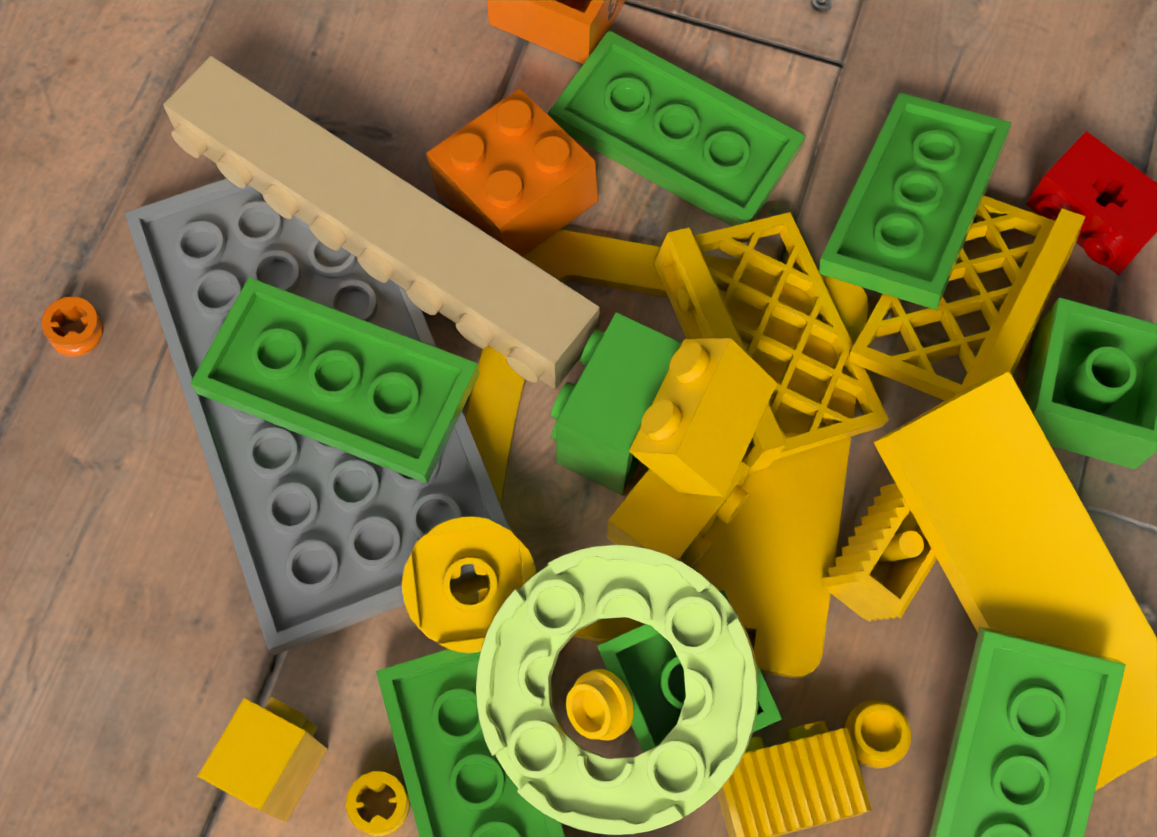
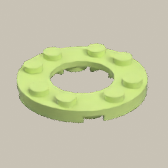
[476,545,759,835]

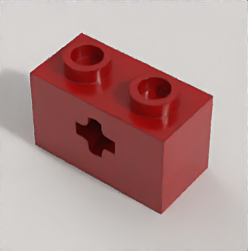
[1026,131,1157,276]

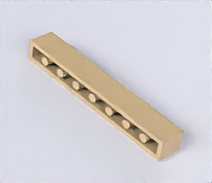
[163,56,600,390]

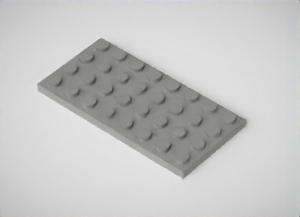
[125,136,510,655]

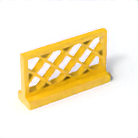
[849,196,1085,401]
[654,212,889,474]

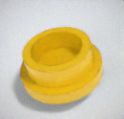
[566,669,634,740]
[843,700,911,769]

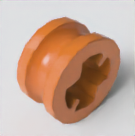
[41,296,103,357]

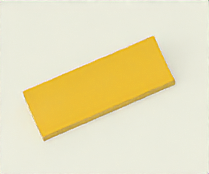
[873,371,1157,791]

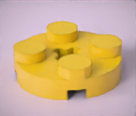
[402,516,537,653]

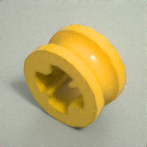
[345,771,410,836]

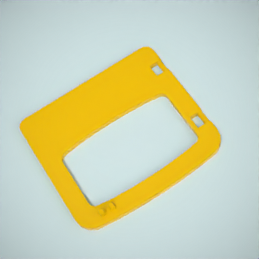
[450,230,868,679]

